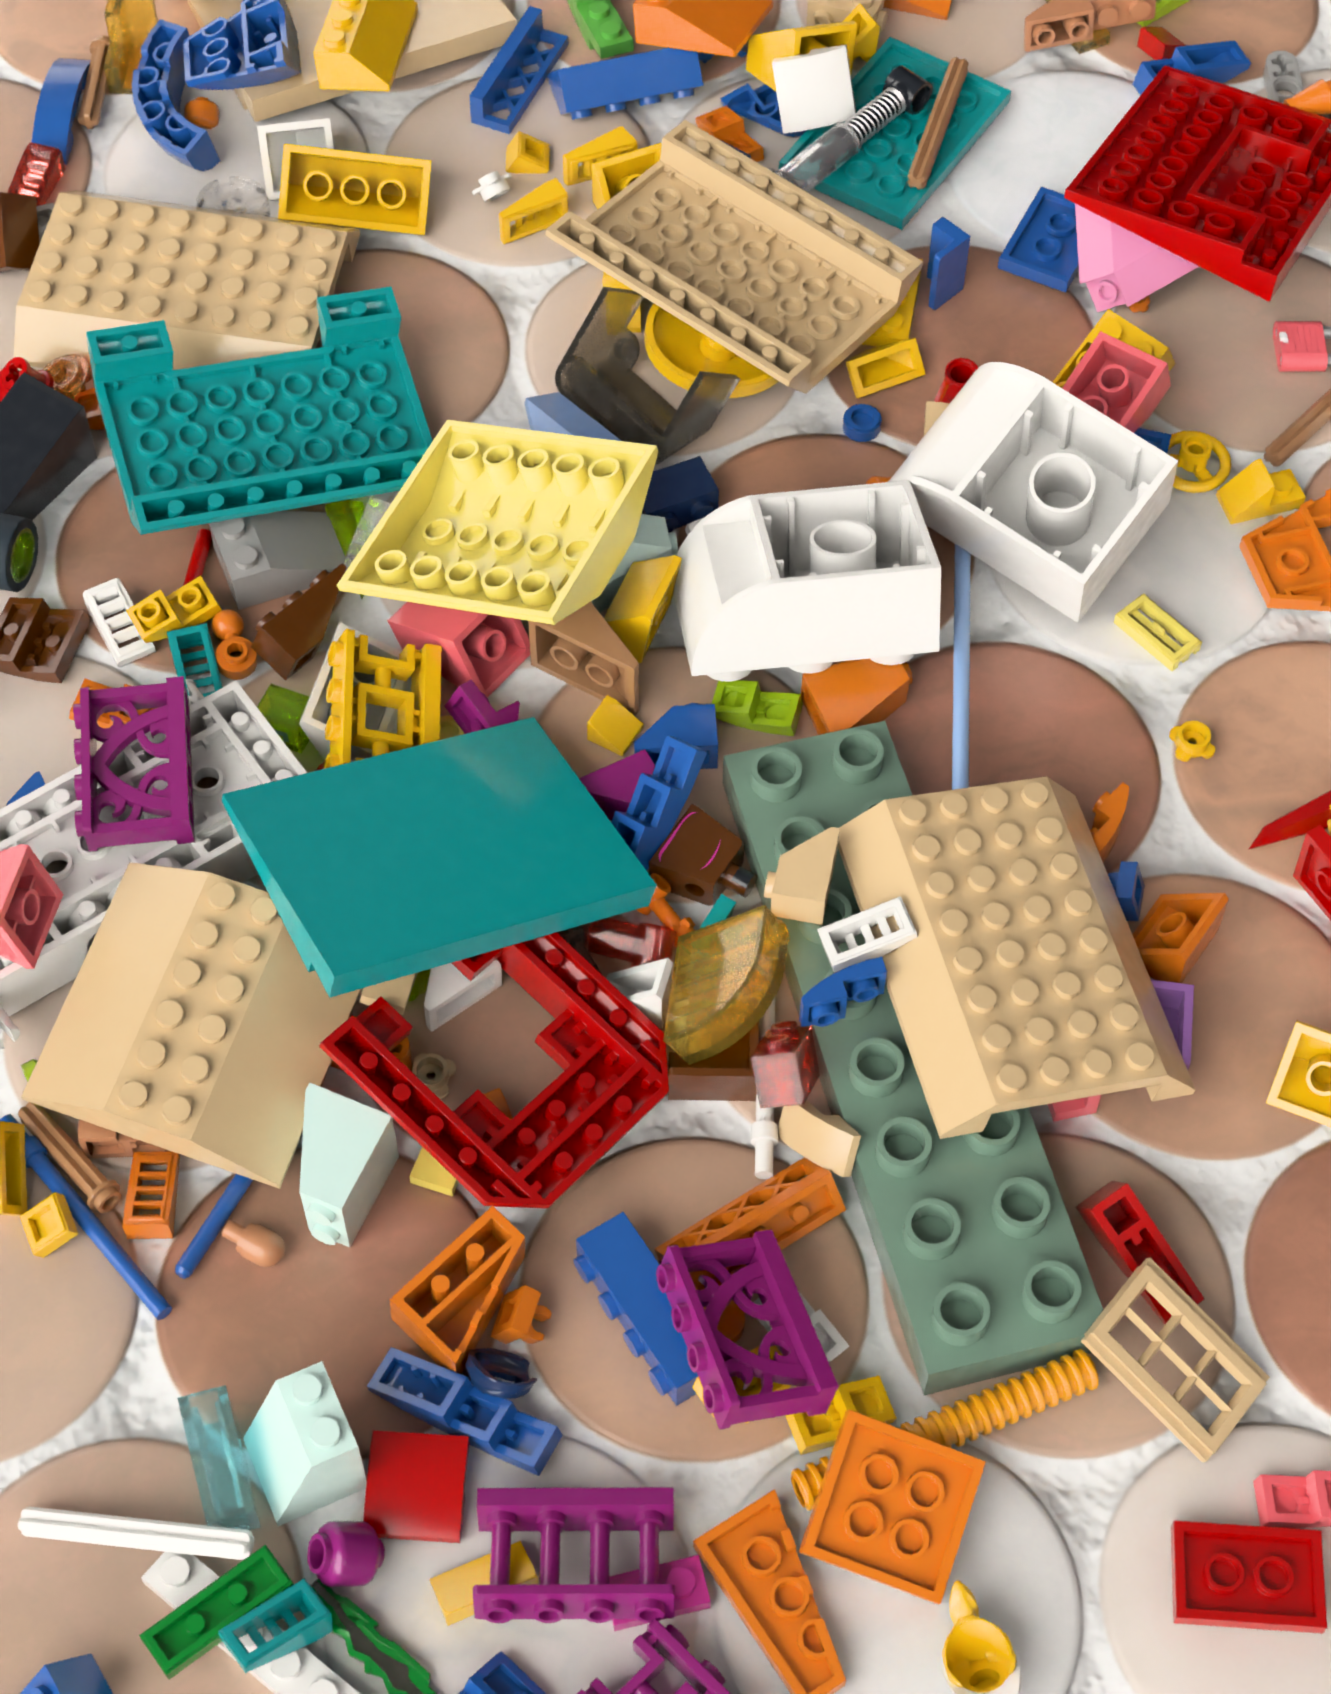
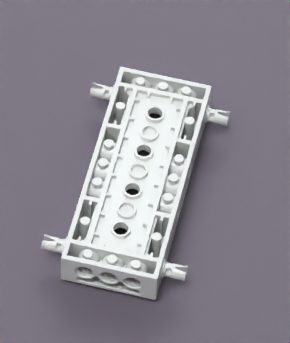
[0,679,307,1049]

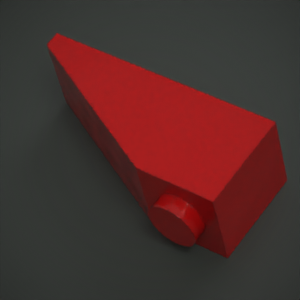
[1075,1181,1205,1324]

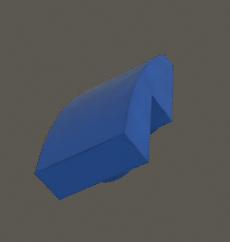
[799,957,887,1027]

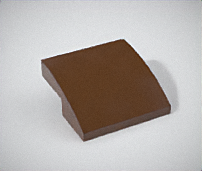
[0,597,91,683]

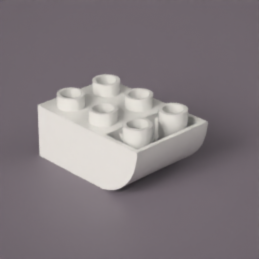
[888,362,1178,623]
[673,480,941,682]

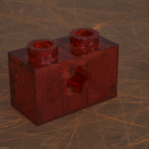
[751,1021,820,1109]

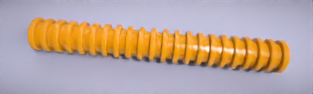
[791,1349,1099,1511]

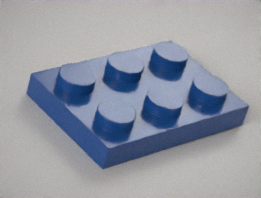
[998,186,1079,293]

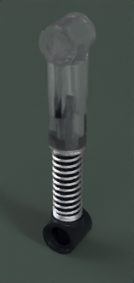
[769,66,933,193]

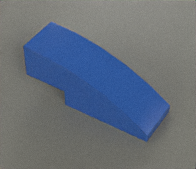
[1133,40,1251,95]

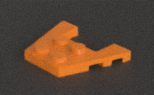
[1239,488,1331,611]

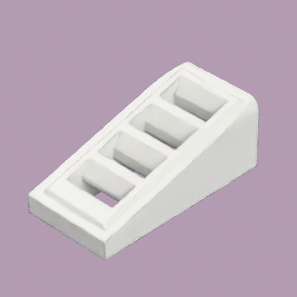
[83,578,156,667]
[817,896,918,973]

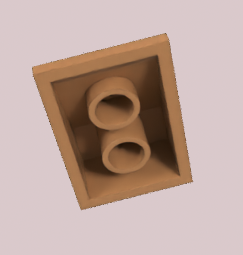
[528,602,639,716]

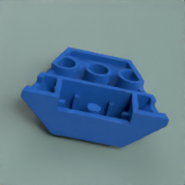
[183,0,301,90]

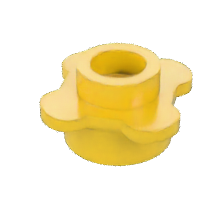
[1169,721,1216,762]

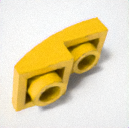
[126,575,222,643]

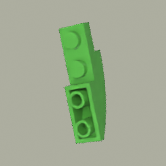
[567,0,634,59]

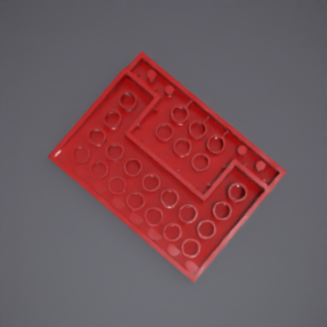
[1064,65,1331,302]

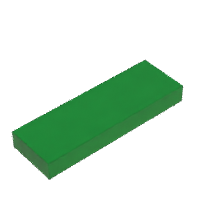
[139,1544,294,1680]

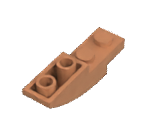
[1024,0,1156,52]

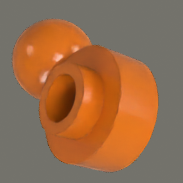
[212,609,257,680]

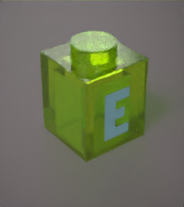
[257,684,310,754]

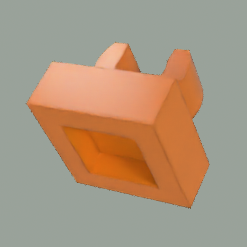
[490,1285,552,1344]

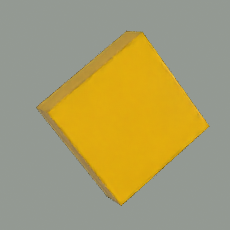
[20,1192,79,1258]

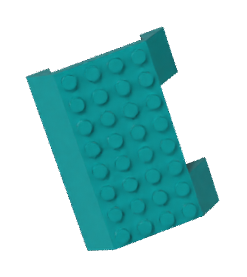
[86,286,433,535]

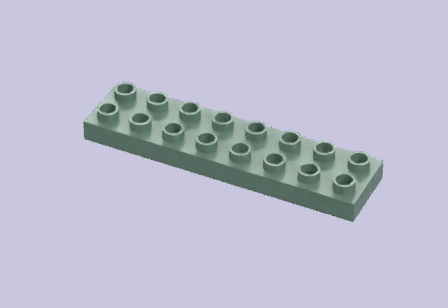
[722,721,1103,1396]

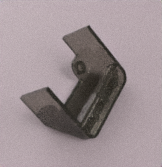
[555,286,740,465]

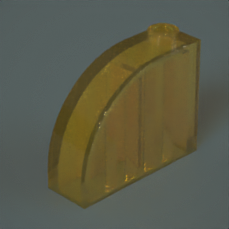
[663,905,790,1065]

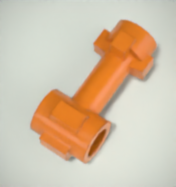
[636,873,698,951]

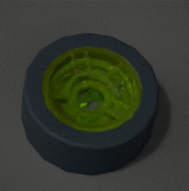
[0,513,38,592]

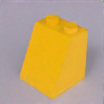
[746,21,857,91]

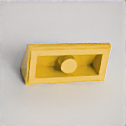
[429,1540,539,1626]

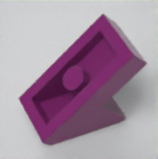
[444,679,520,734]

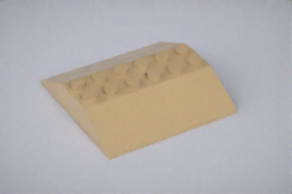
[21,862,362,1189]

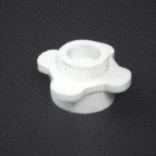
[472,171,512,203]

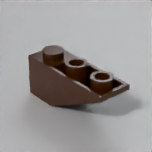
[251,563,347,681]

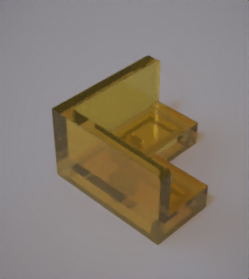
[104,0,158,94]

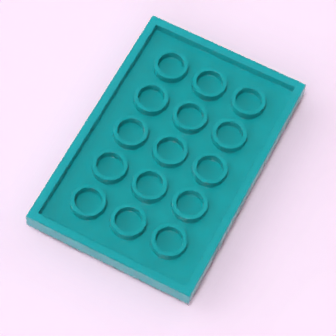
[778,37,1011,230]

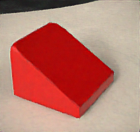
[1137,26,1187,60]

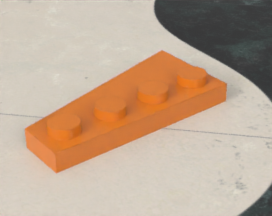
[693,1489,846,1694]

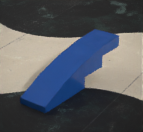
[611,735,707,871]
[367,1347,563,1476]

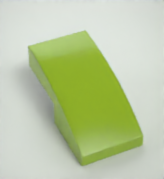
[711,680,803,736]

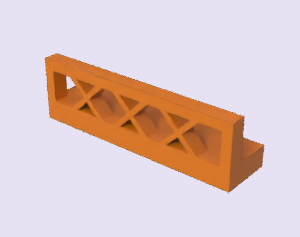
[654,1157,846,1290]

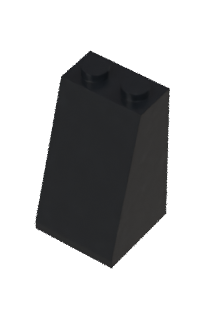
[0,372,97,520]

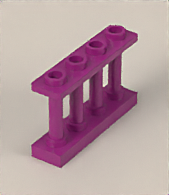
[473,1487,675,1623]

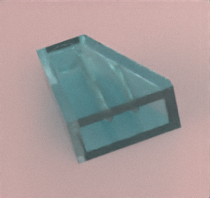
[177,1385,261,1531]

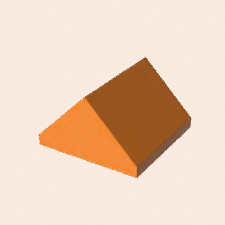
[1132,893,1229,983]

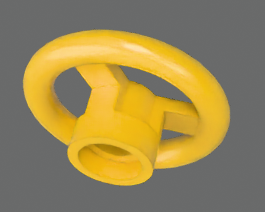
[1168,431,1231,493]

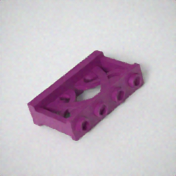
[73,676,195,852]
[656,1229,839,1430]

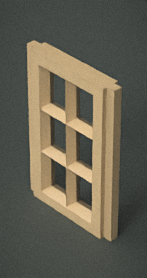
[1081,1258,1270,1462]

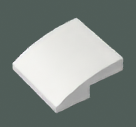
[772,45,856,134]

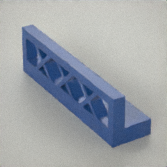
[469,6,568,135]

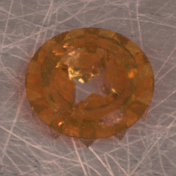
[42,354,92,400]

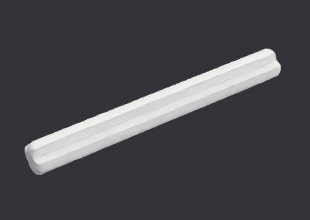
[18,1506,254,1560]

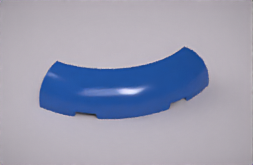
[132,19,221,171]

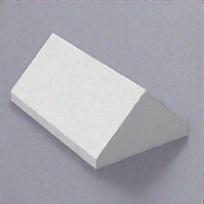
[299,622,405,760]

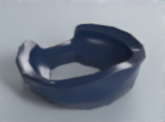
[465,1348,537,1399]

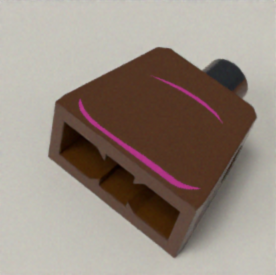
[649,804,757,906]

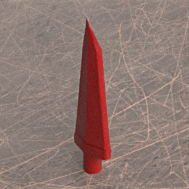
[1248,790,1331,850]

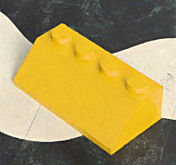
[313,0,418,91]
[278,144,431,235]

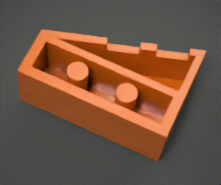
[390,1206,525,1374]

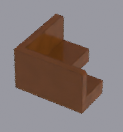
[0,192,40,273]
[668,999,759,1101]

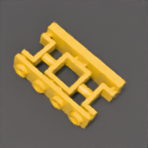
[324,629,442,769]

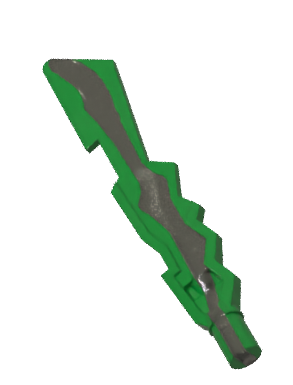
[310,1579,436,1694]

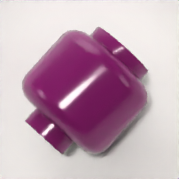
[307,1521,385,1587]

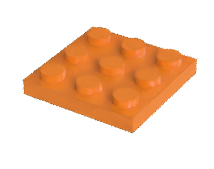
[799,1410,986,1605]

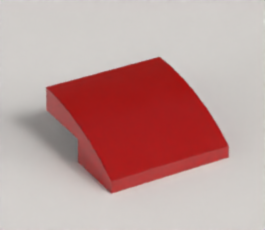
[363,1430,470,1543]

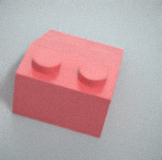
[1062,331,1171,433]

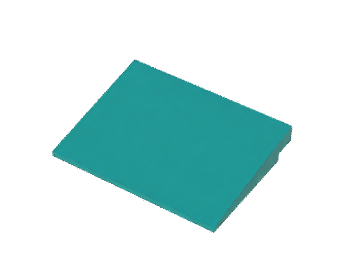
[221,717,657,998]

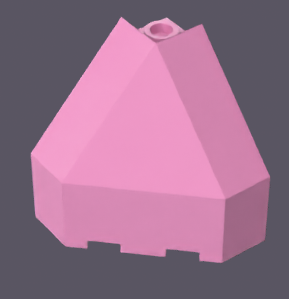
[1075,204,1199,312]

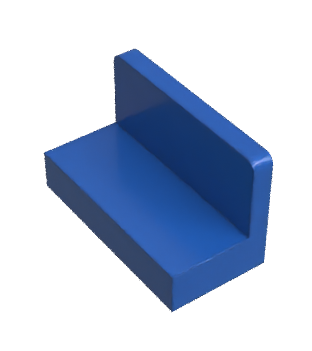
[926,217,971,310]

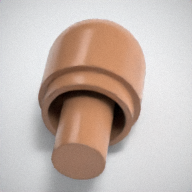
[222,1220,285,1267]

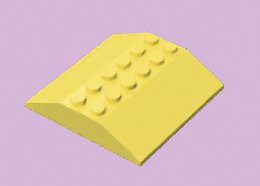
[337,420,659,625]

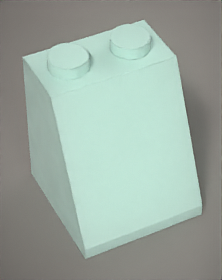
[299,1083,399,1248]
[243,1361,367,1526]

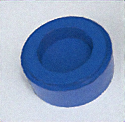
[843,404,882,442]

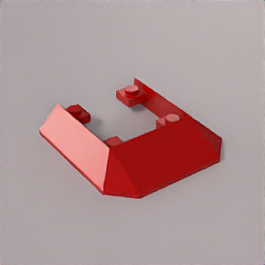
[319,932,669,1209]

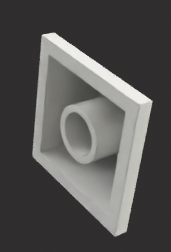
[257,118,334,200]

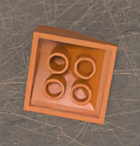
[633,0,773,57]

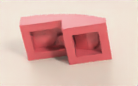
[1253,1470,1331,1528]

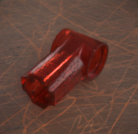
[586,917,678,967]

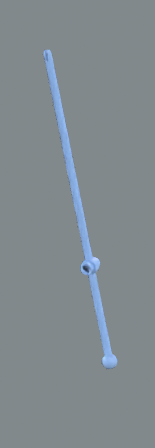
[952,544,971,790]

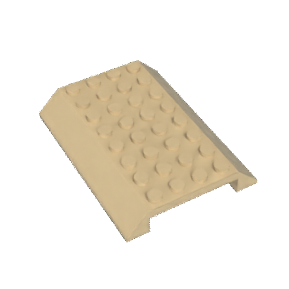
[545,120,923,394]
[13,190,360,375]
[838,776,1196,1139]

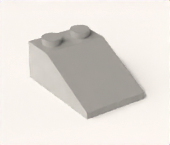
[209,511,350,610]

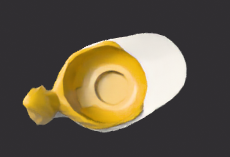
[942,1580,1021,1694]

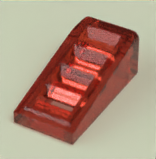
[7,142,66,206]

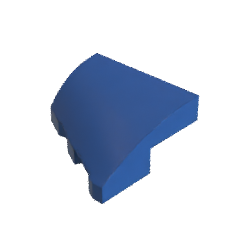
[720,83,806,137]

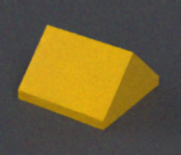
[592,143,662,210]
[604,555,682,663]
[1266,1020,1331,1127]

